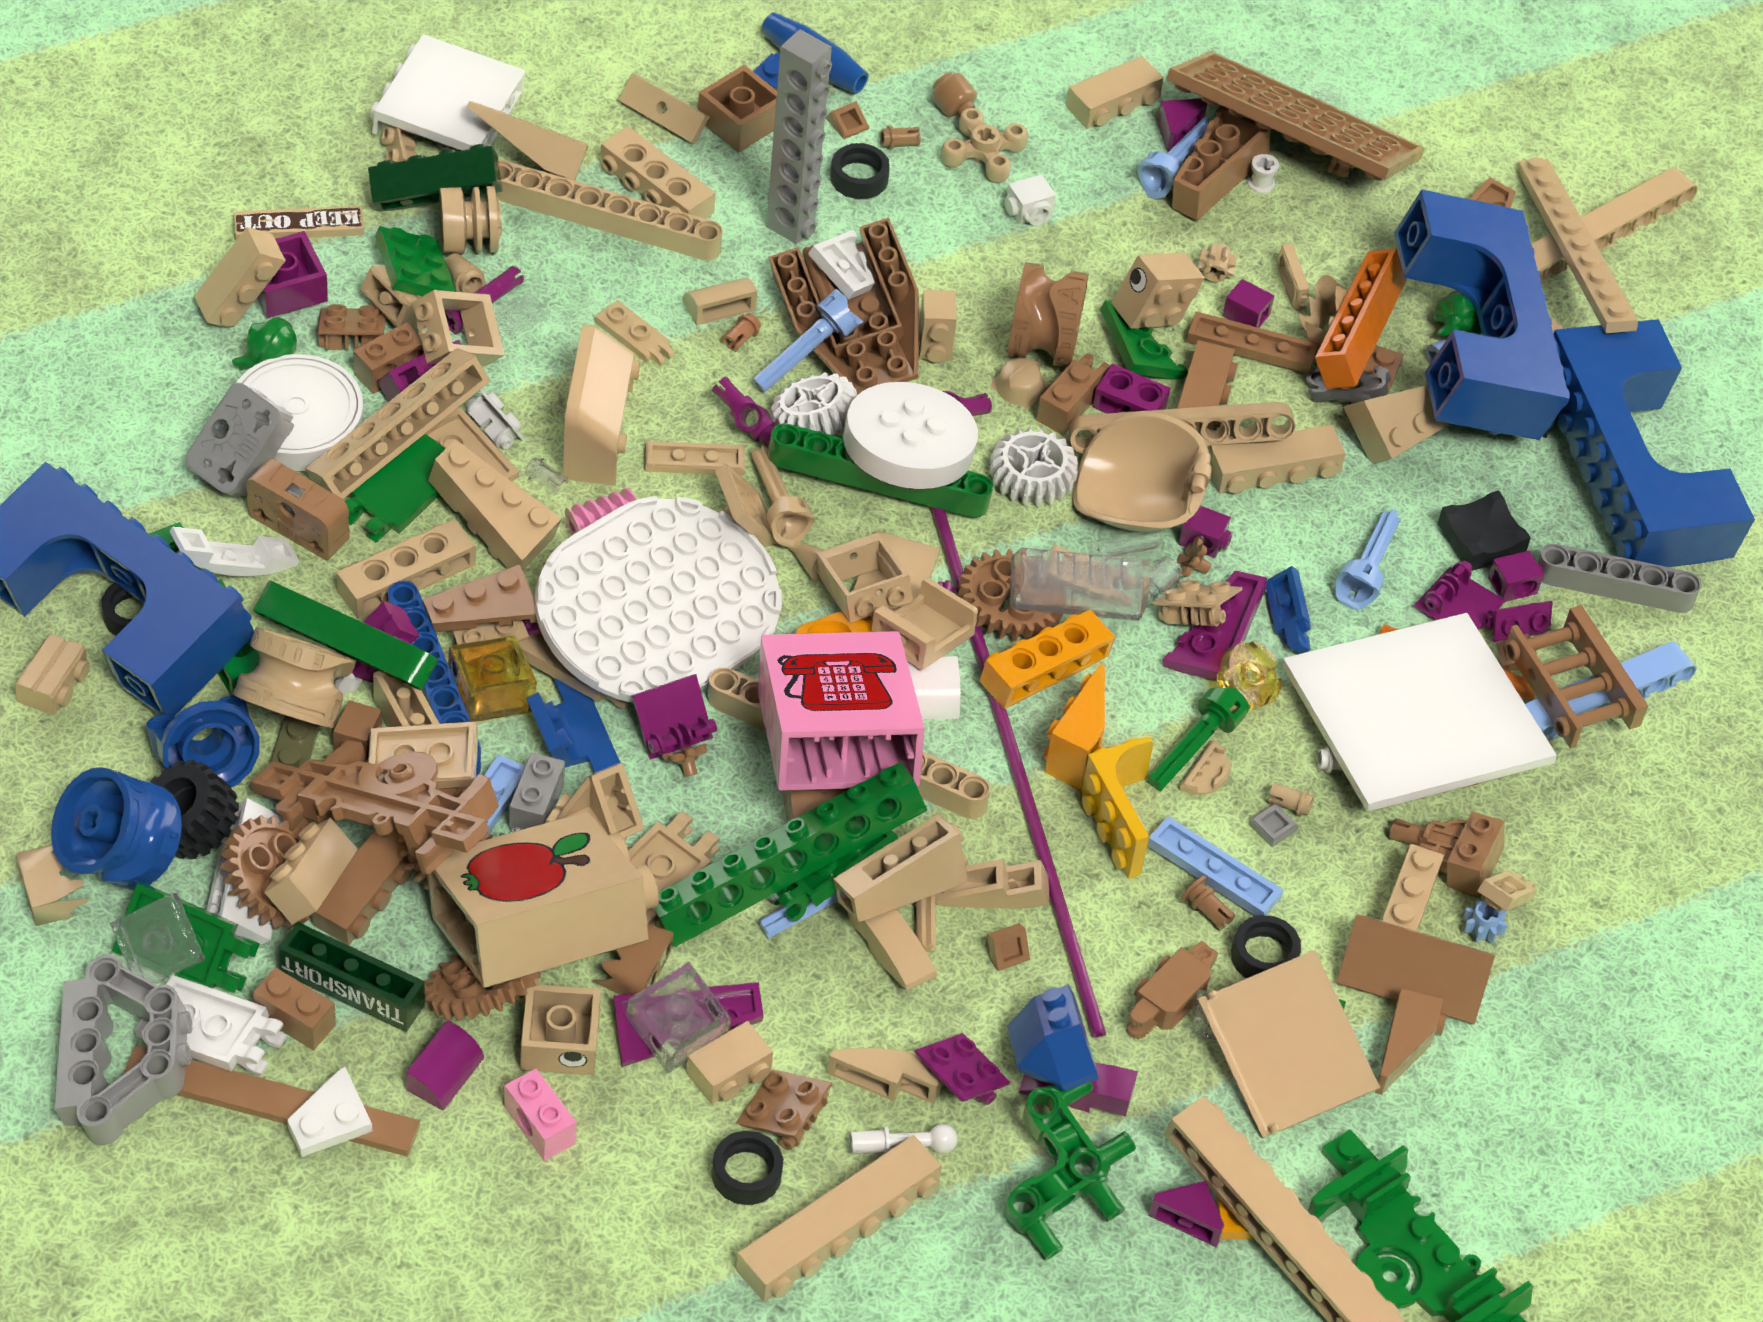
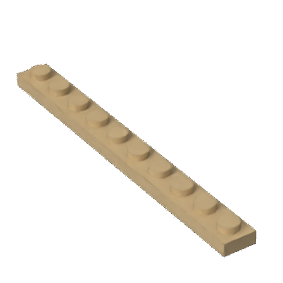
[1518,157,1638,333]

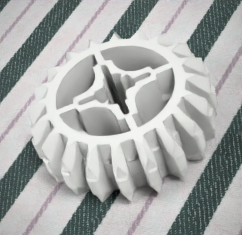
[771,373,857,435]
[989,426,1078,508]

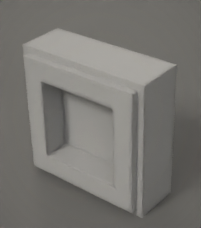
[1249,803,1299,847]

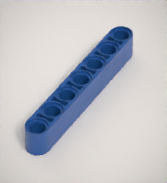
[388,581,481,777]

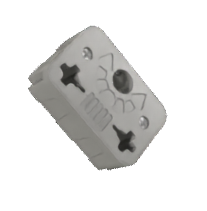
[185,383,294,498]

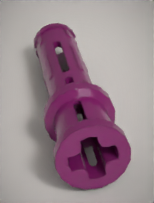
[444,266,524,335]

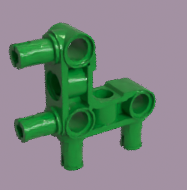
[1004,1082,1136,1261]

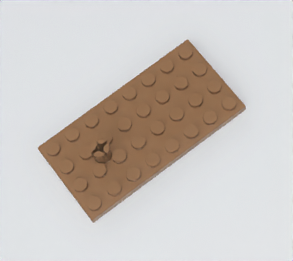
[1166,51,1425,181]

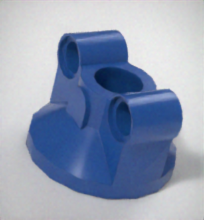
[146,695,259,787]

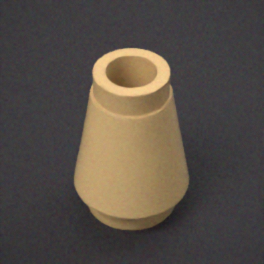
[445,253,485,293]

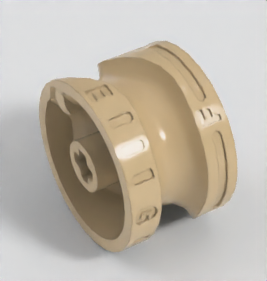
[233,627,356,728]

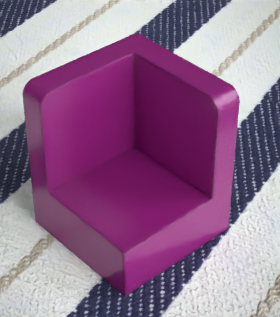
[1222,280,1275,328]

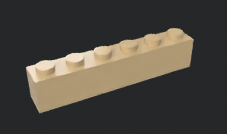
[736,1135,942,1302]

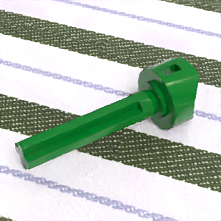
[1147,688,1249,792]

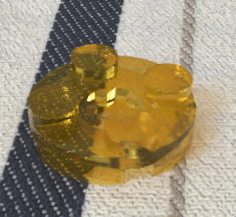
[1217,641,1282,711]

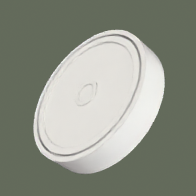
[236,354,364,471]
[843,382,978,489]

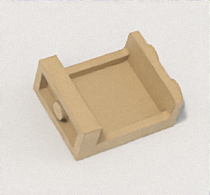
[871,578,978,670]

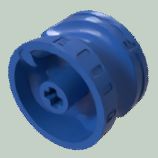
[51,767,182,890]

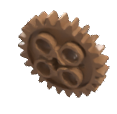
[957,549,1067,641]
[220,815,312,929]
[425,954,541,1021]

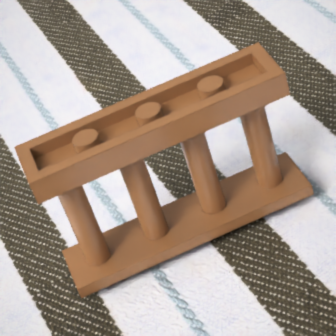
[1505,605,1648,749]

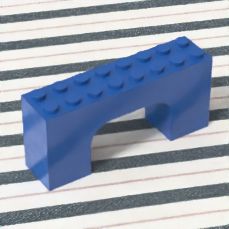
[1394,189,1570,440]
[1553,319,1755,567]
[0,461,254,715]

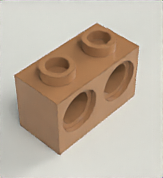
[353,322,425,394]

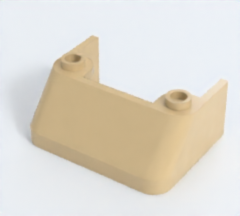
[563,324,640,486]

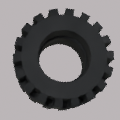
[150,760,239,859]

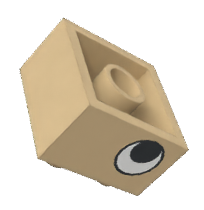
[1111,253,1205,328]
[521,984,601,1075]

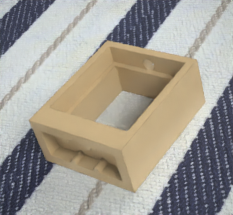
[412,290,505,366]
[816,532,913,623]

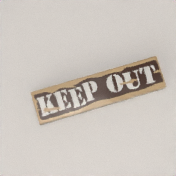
[234,206,364,240]

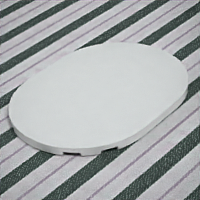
[535,496,782,703]

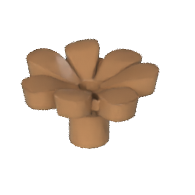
[1177,537,1212,577]
[662,744,707,777]

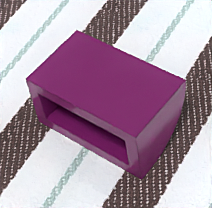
[406,1020,484,1111]

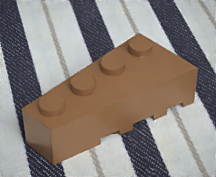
[1172,105,1270,221]

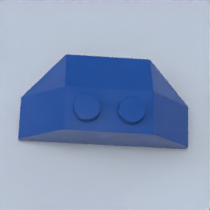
[1007,984,1099,1091]

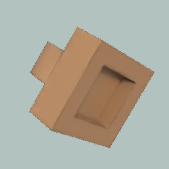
[987,923,1030,971]

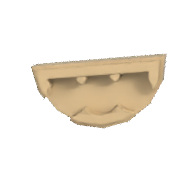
[1180,740,1231,795]

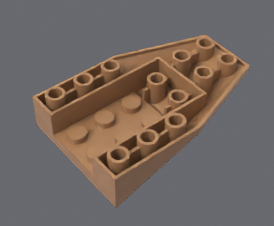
[769,217,919,395]

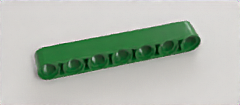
[768,423,993,518]
[253,580,439,691]

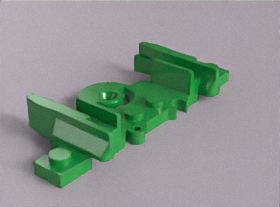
[1308,1129,1533,1322]

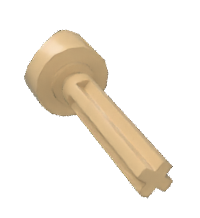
[751,446,815,547]

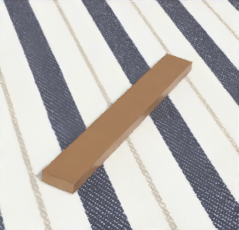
[123,1045,420,1157]

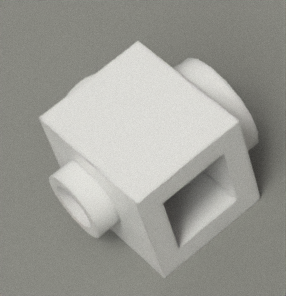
[1005,174,1056,226]

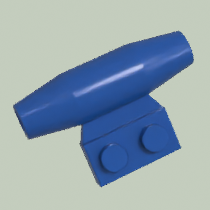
[753,12,869,94]

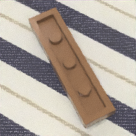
[1186,311,1318,374]

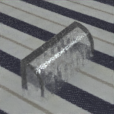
[1011,547,1150,621]

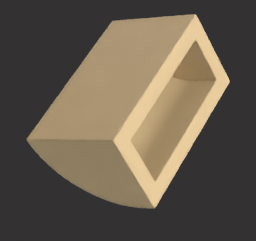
[683,277,757,326]

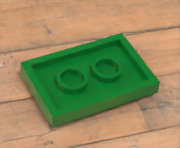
[375,226,456,296]

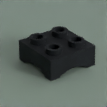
[1438,490,1531,571]

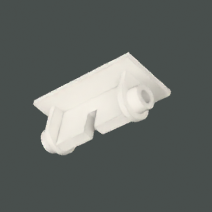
[466,389,525,449]

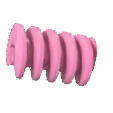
[565,488,636,535]

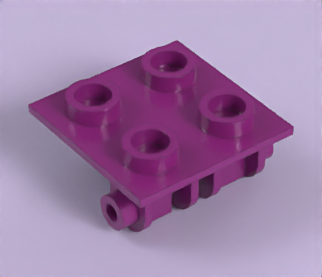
[1414,561,1505,631]
[632,674,717,760]
[915,1033,1011,1105]

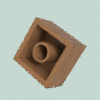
[698,65,777,152]

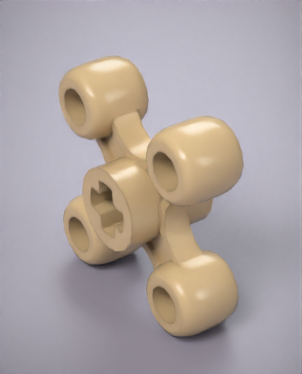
[941,108,1028,183]

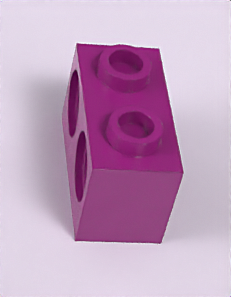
[1093,364,1170,414]

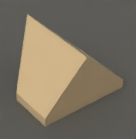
[556,763,645,838]

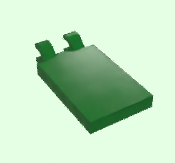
[345,434,446,543]
[768,830,898,922]
[112,882,260,993]

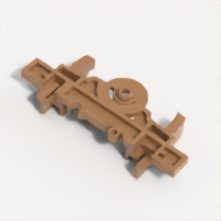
[250,740,499,875]

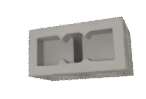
[509,752,565,831]

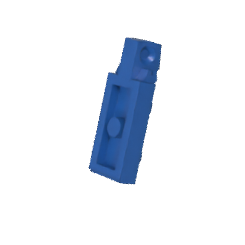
[1266,566,1311,654]

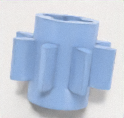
[1463,899,1508,944]

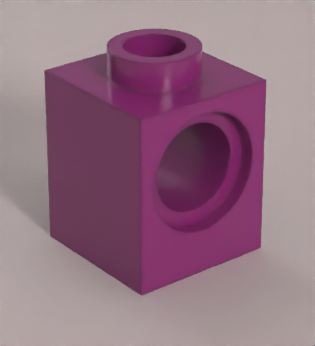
[1179,505,1233,558]
[1488,551,1544,602]

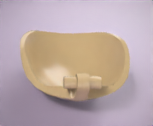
[1073,411,1212,532]

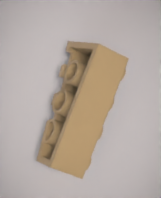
[1343,385,1451,463]
[428,439,562,571]

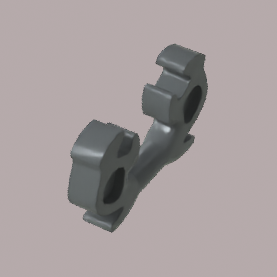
[1306,363,1391,403]

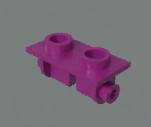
[1482,601,1553,642]

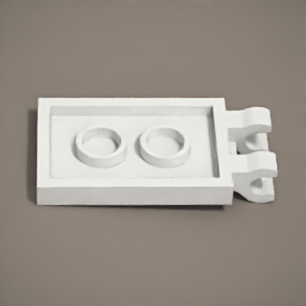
[134,975,287,1076]

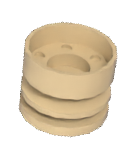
[440,186,502,254]

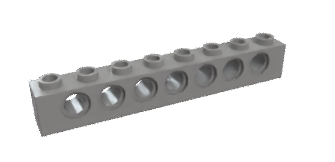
[766,29,832,244]

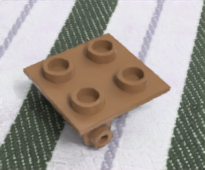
[318,304,386,351]
[735,1069,833,1150]

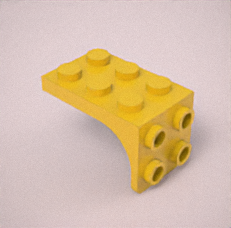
[1081,736,1154,879]

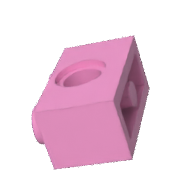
[504,1069,577,1161]

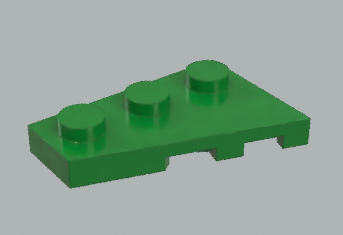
[1100,300,1188,380]

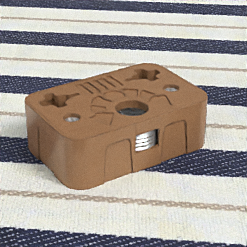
[246,458,350,561]

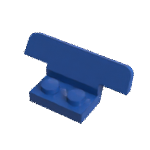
[526,678,620,773]

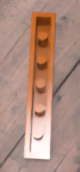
[1315,248,1407,389]

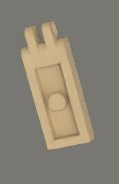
[594,300,674,366]
[1478,870,1537,911]

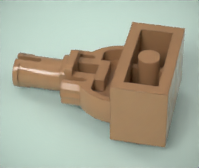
[1389,811,1505,898]

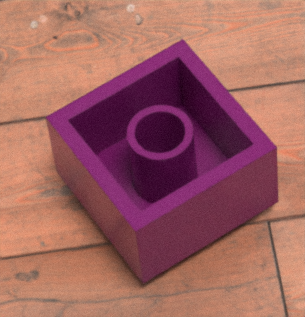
[257,231,328,318]

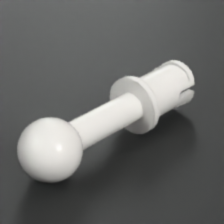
[849,1124,958,1154]

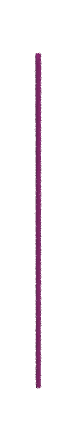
[930,507,1106,1038]

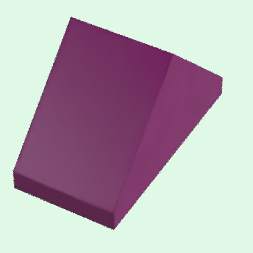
[1157,98,1207,152]
[1149,1181,1224,1248]

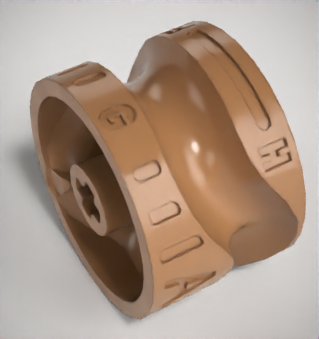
[1007,262,1089,368]

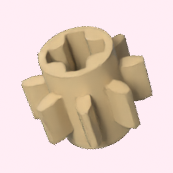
[1197,243,1237,282]

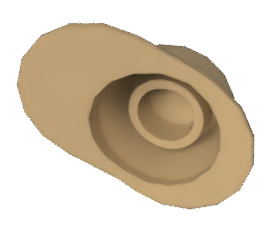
[991,358,1050,409]

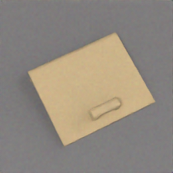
[1198,950,1380,1138]

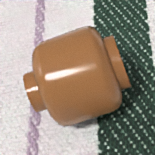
[932,72,977,117]

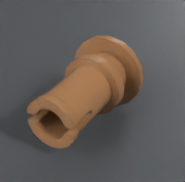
[1180,876,1236,931]

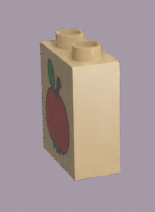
[428,811,659,988]

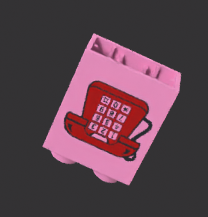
[758,631,925,791]

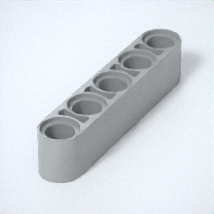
[1538,544,1701,613]

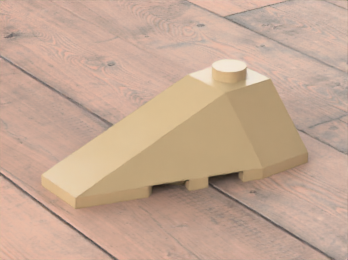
[467,100,589,181]

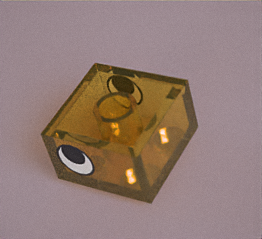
[448,635,537,722]

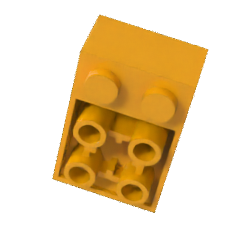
[1043,663,1105,791]

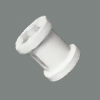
[1248,154,1279,193]

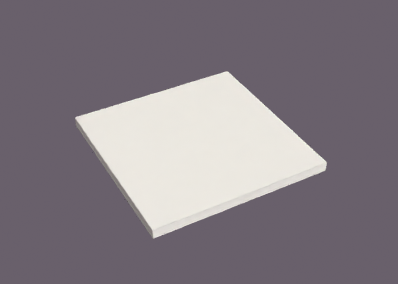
[1282,613,1557,812]

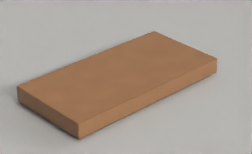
[1336,913,1495,1024]

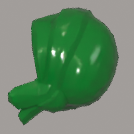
[1433,291,1481,336]
[232,317,297,371]

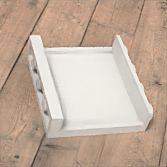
[370,34,526,151]

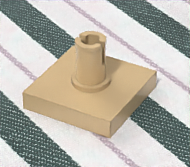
[715,464,777,547]

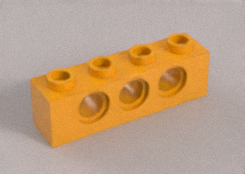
[979,609,1115,709]

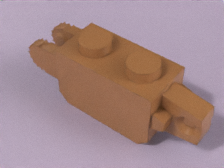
[1126,941,1218,1040]

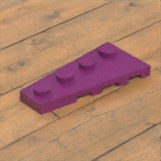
[613,982,764,1067]

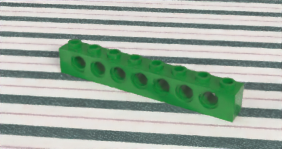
[654,762,928,947]

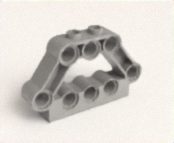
[55,955,192,1145]

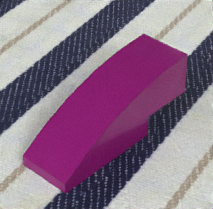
[1018,1063,1138,1117]

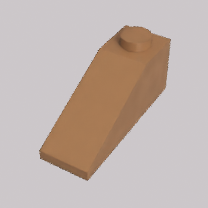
[1375,988,1447,1095]

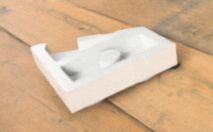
[808,230,875,299]
[287,1067,372,1157]

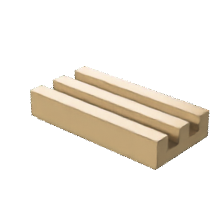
[1277,243,1310,309]

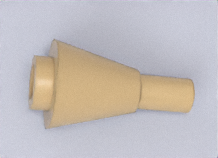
[787,541,823,581]

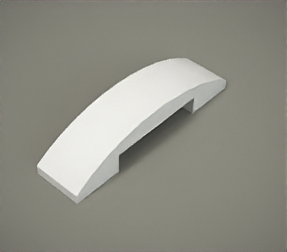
[170,527,300,576]

